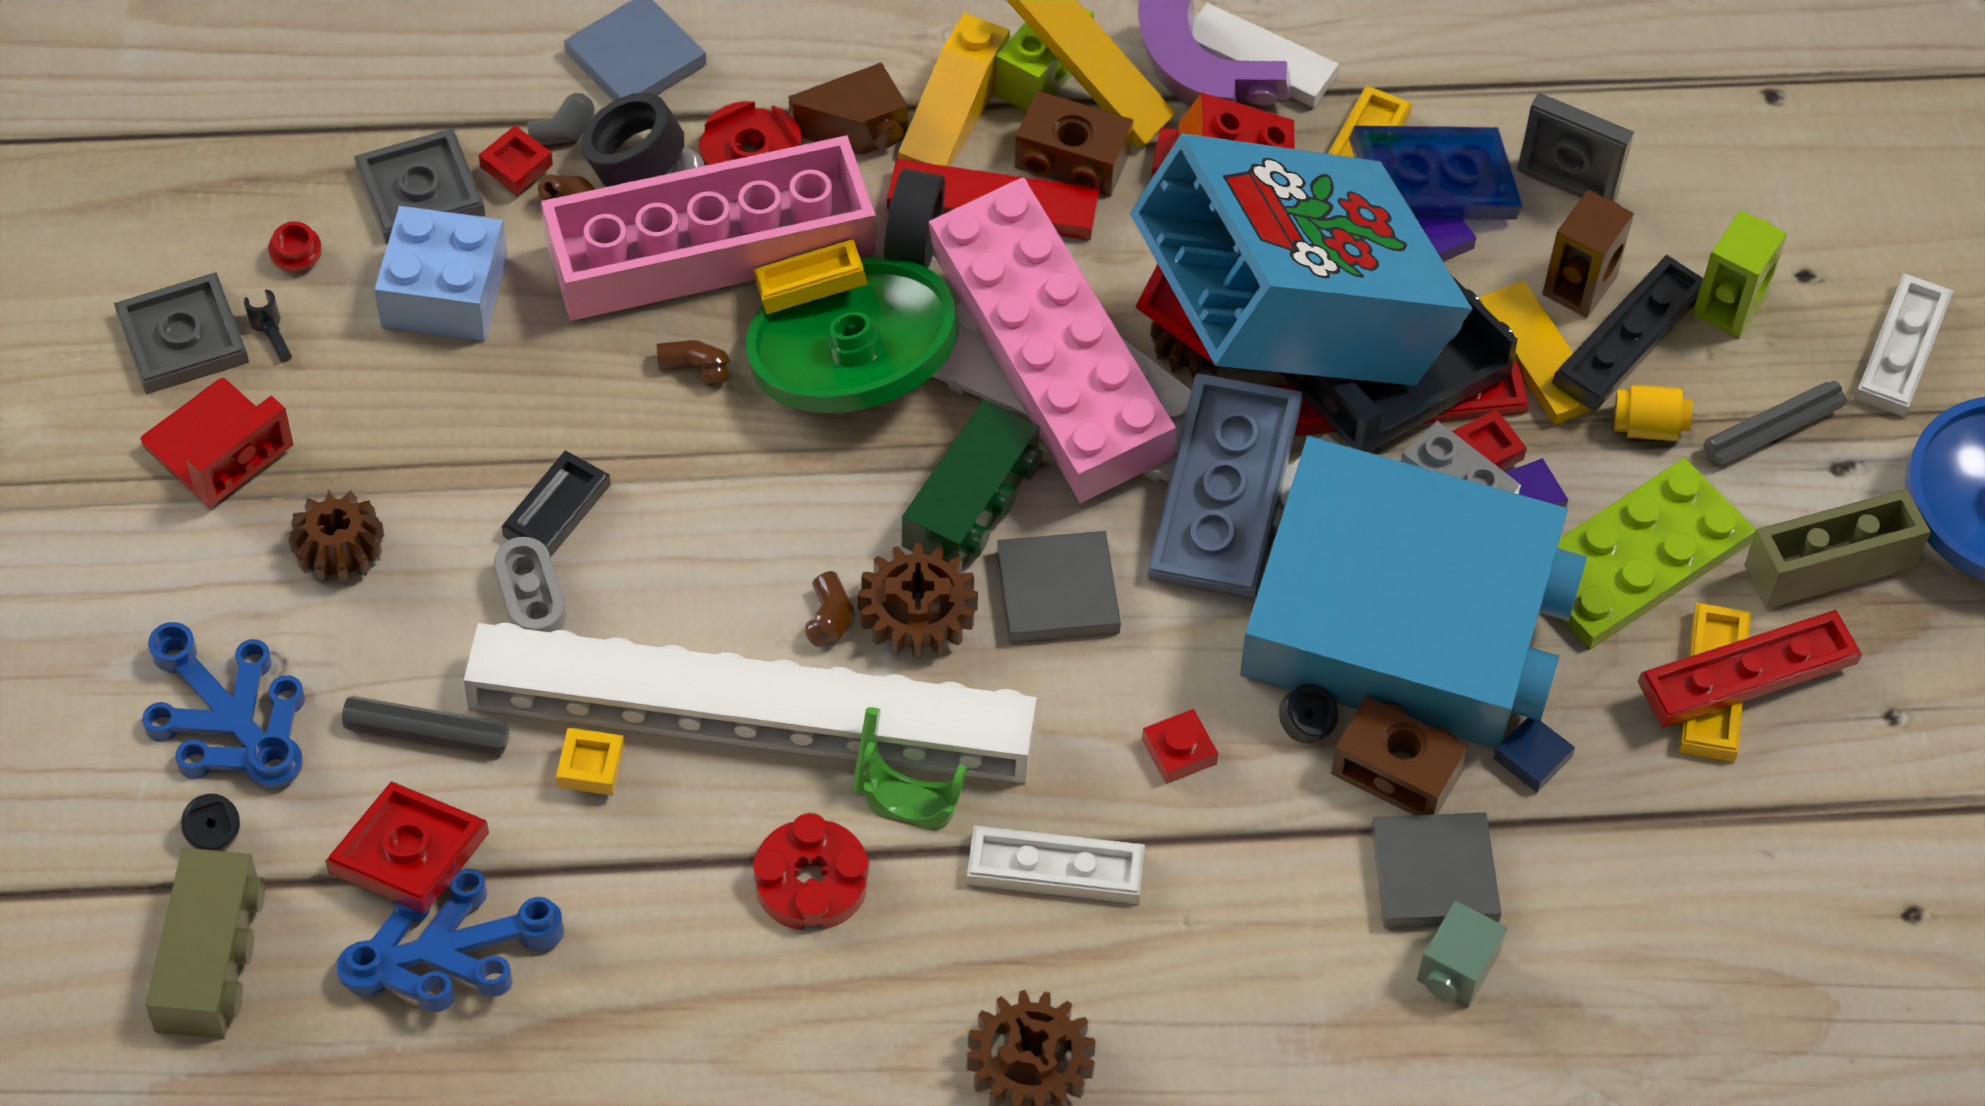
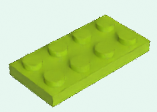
[1557,457,1756,650]

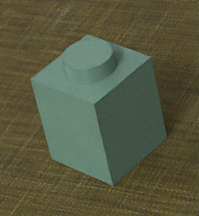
[1416,900,1508,1008]

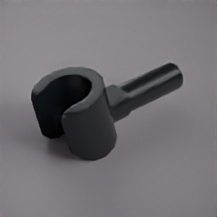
[244,290,292,363]

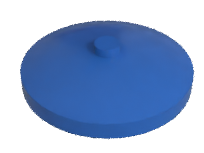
[1905,397,1985,582]

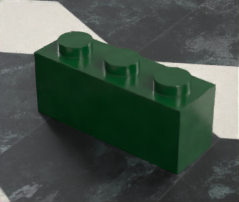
[902,399,1043,568]

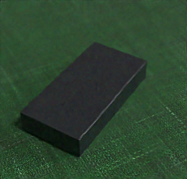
[501,450,611,558]

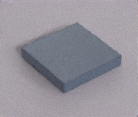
[564,0,707,101]

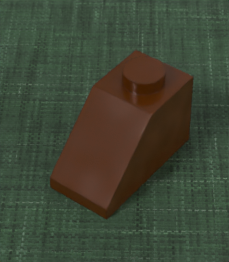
[788,62,908,155]

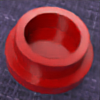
[268,221,322,272]

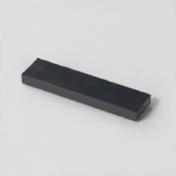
[1551,254,1703,412]

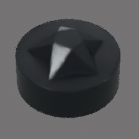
[1279,684,1338,743]
[181,794,240,851]

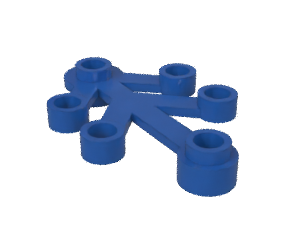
[142,622,305,788]
[336,869,564,1012]

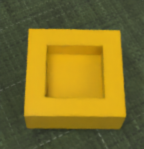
[556,728,625,796]

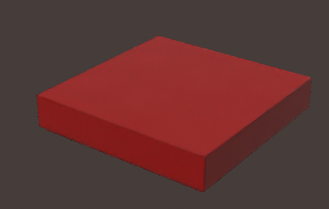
[325,781,489,914]

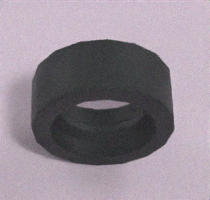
[581,93,685,187]
[883,168,945,268]

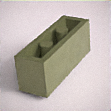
[1744,488,1931,609]
[145,848,265,1038]

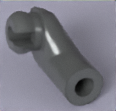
[527,93,595,146]

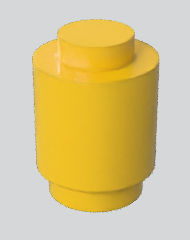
[1614,384,1693,441]

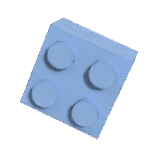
[374,206,508,342]

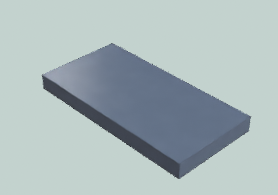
[1147,373,1303,598]

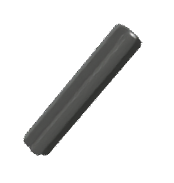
[1703,381,1846,465]
[342,696,509,755]

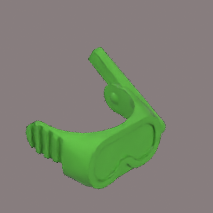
[853,707,967,830]

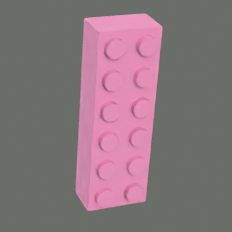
[541,136,875,321]
[929,177,1176,503]

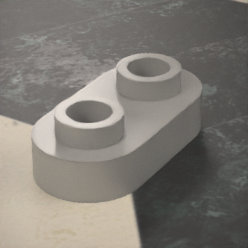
[494,537,566,633]

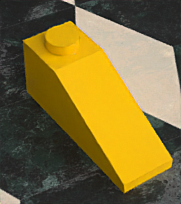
[898,13,1010,166]

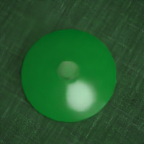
[745,257,959,413]

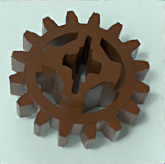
[858,543,978,659]
[966,990,1096,1106]

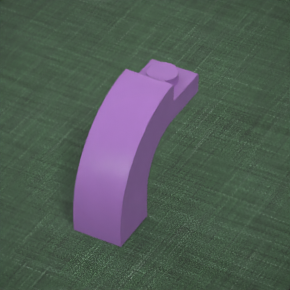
[1138,0,1291,107]

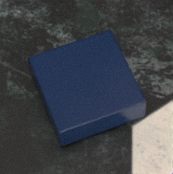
[1493,717,1575,792]

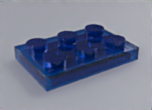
[1349,125,1523,220]

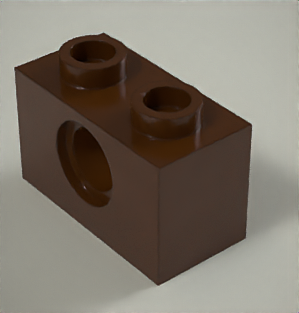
[1014,91,1134,197]
[1542,189,1634,318]
[1331,696,1469,815]

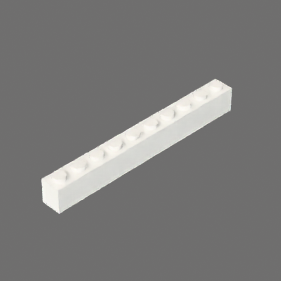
[464,623,1037,784]

